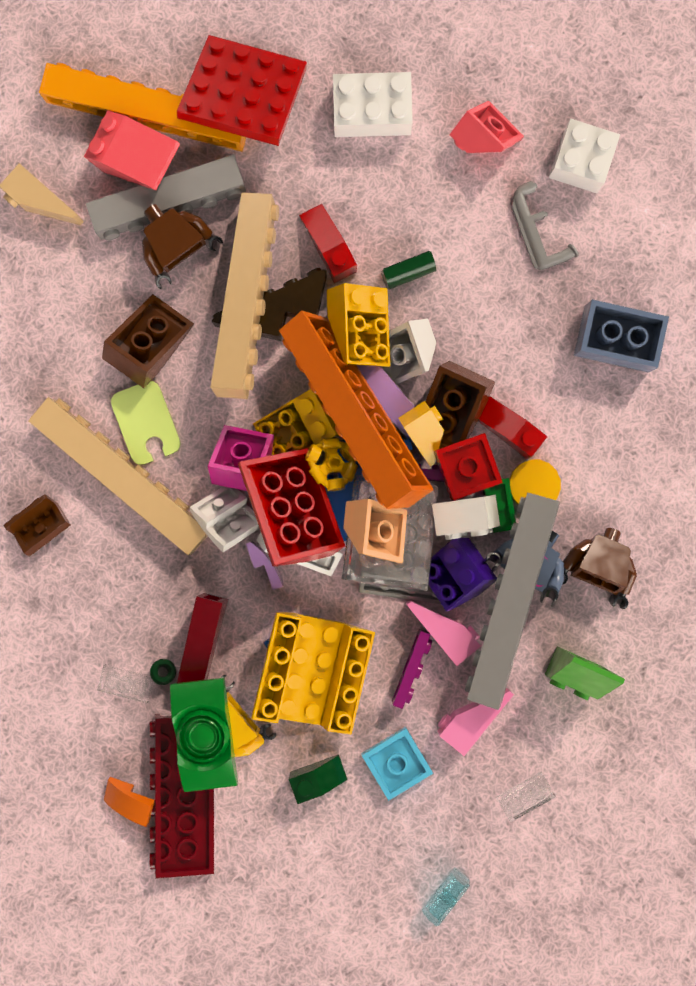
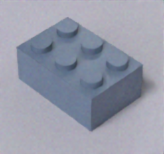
[574,299,669,373]

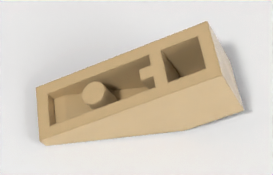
[0,163,84,225]

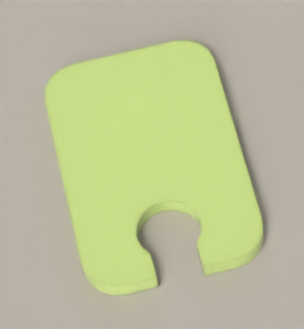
[111,381,181,465]

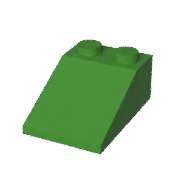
[545,646,625,700]

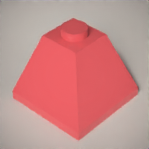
[449,101,524,153]

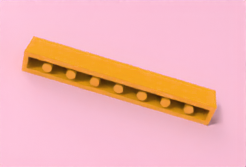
[39,63,246,152]

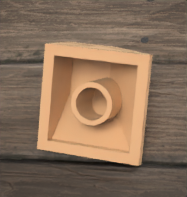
[343,499,407,563]

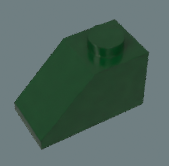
[289,754,348,804]

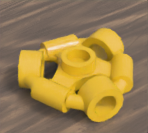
[305,438,358,491]

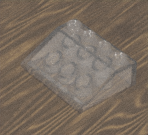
[342,474,439,592]

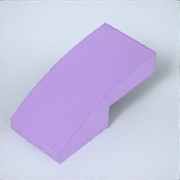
[246,542,284,590]

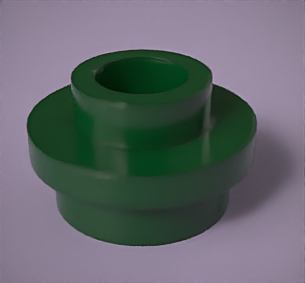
[150,659,176,685]

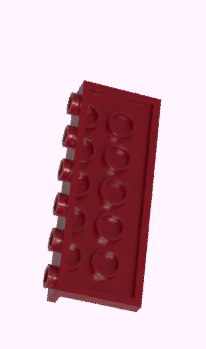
[150,714,214,879]

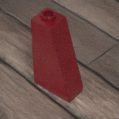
[177,593,229,683]

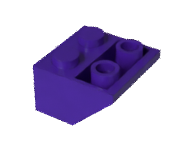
[418,537,497,611]

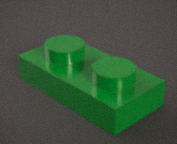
[483,478,516,533]

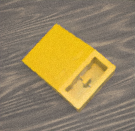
[327,283,390,367]
[253,389,339,455]

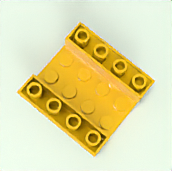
[251,612,375,735]

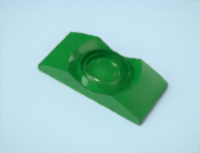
[170,677,238,792]

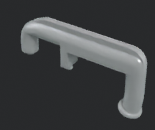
[512,181,579,270]

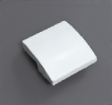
[190,486,260,552]

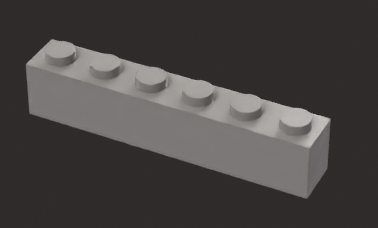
[86,154,246,240]

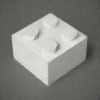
[549,119,620,193]
[432,495,500,540]

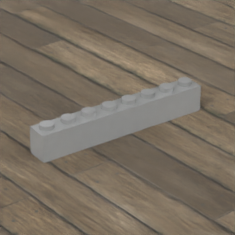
[465,492,560,710]

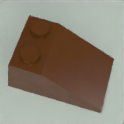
[102,294,194,388]
[426,361,495,449]

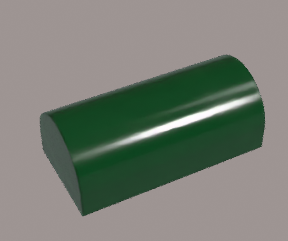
[381,251,437,290]

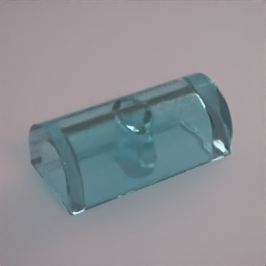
[422,867,470,926]

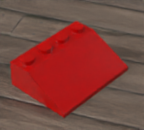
[238,448,346,566]

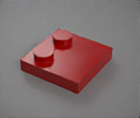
[434,433,503,501]

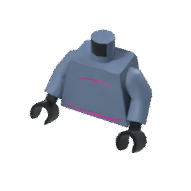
[483,531,564,607]

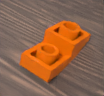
[104,777,155,827]

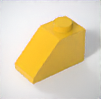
[398,401,444,467]

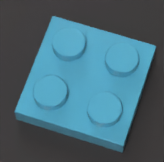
[361,726,433,801]

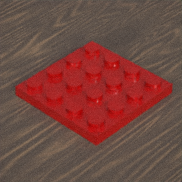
[177,35,307,146]

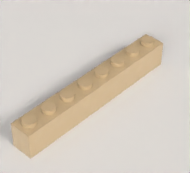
[210,193,279,399]
[28,397,207,555]

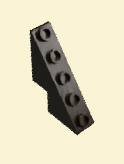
[212,268,327,341]

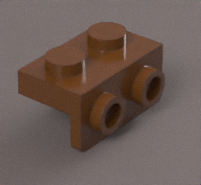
[4,494,71,557]

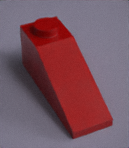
[299,204,357,284]
[478,396,548,459]

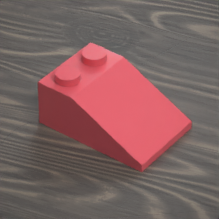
[84,111,180,190]

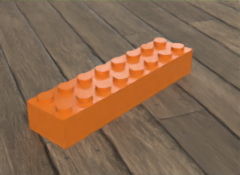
[279,311,434,509]

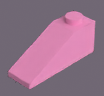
[406,600,481,666]
[437,688,514,756]

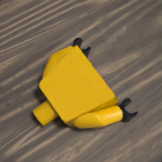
[221,675,276,757]

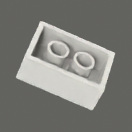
[333,72,413,137]

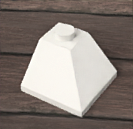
[381,319,436,385]

